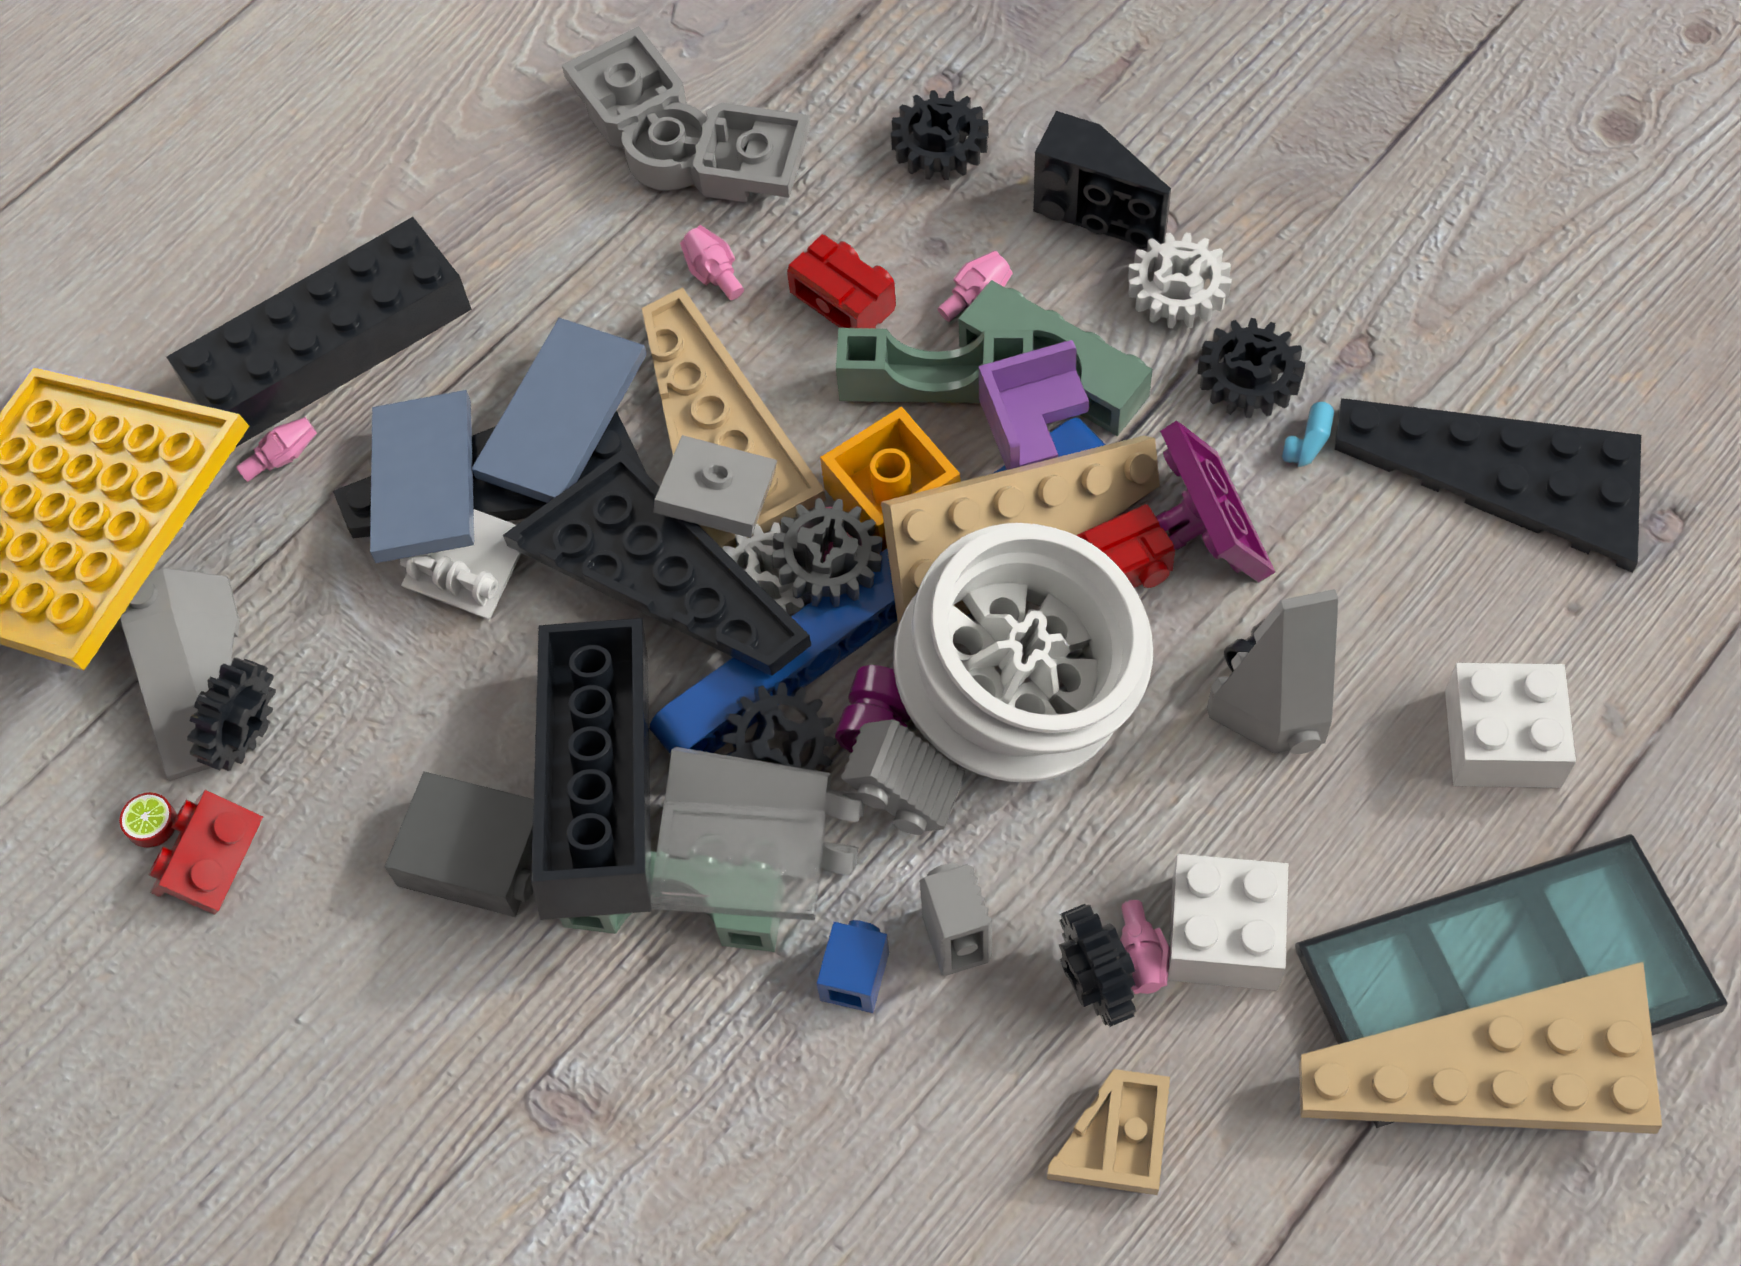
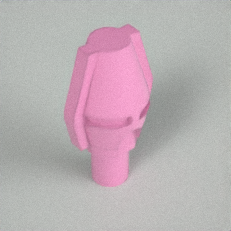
[680,225,744,300]
[937,251,1013,322]
[236,417,317,482]
[1120,900,1170,994]

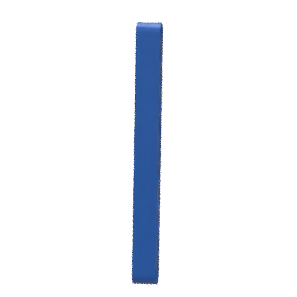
[649,417,1106,754]

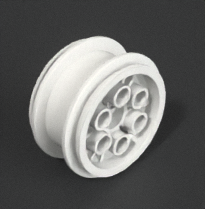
[893,523,1153,782]

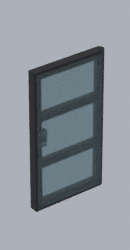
[1295,834,1728,1128]

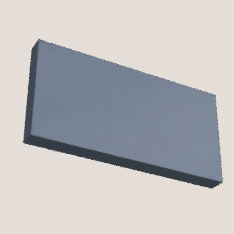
[472,318,647,503]
[370,390,474,563]

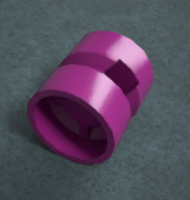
[835,665,911,753]

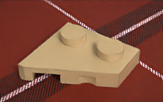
[1047,1069,1170,1195]

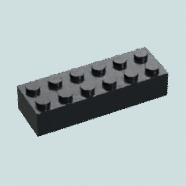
[166,217,472,447]
[531,618,652,920]

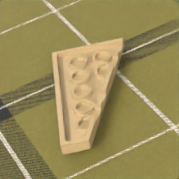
[642,287,826,548]
[881,435,1160,625]
[1299,962,1662,1134]

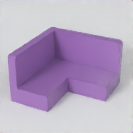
[979,340,1089,470]

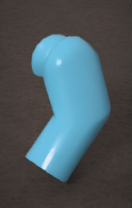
[1282,402,1334,467]

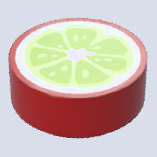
[119,792,177,848]

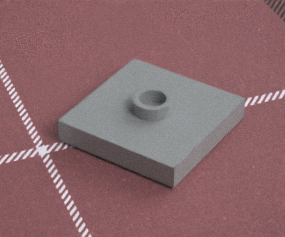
[653,435,777,538]

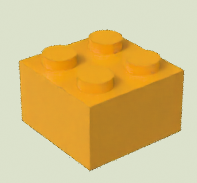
[820,406,961,554]

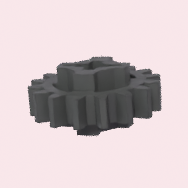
[772,498,883,607]

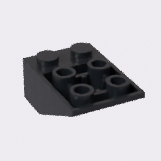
[1033,111,1171,248]

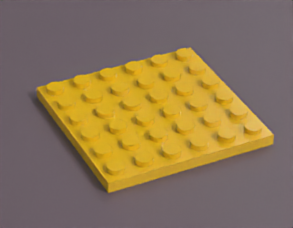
[0,367,249,671]

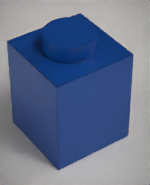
[816,920,889,1013]

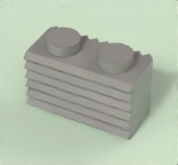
[841,720,965,835]
[919,863,992,975]

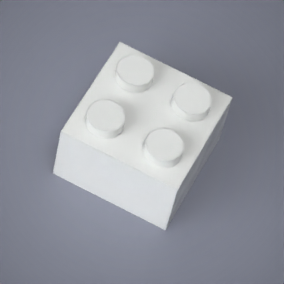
[1445,663,1576,788]
[1168,854,1289,991]

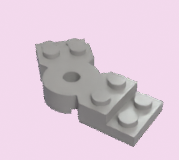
[562,26,811,203]

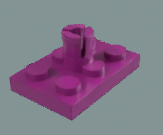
[1156,420,1276,582]

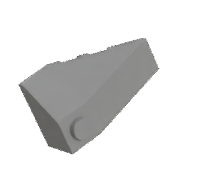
[120,567,240,781]
[1207,589,1338,754]

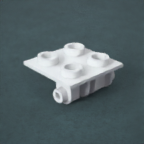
[400,509,521,620]

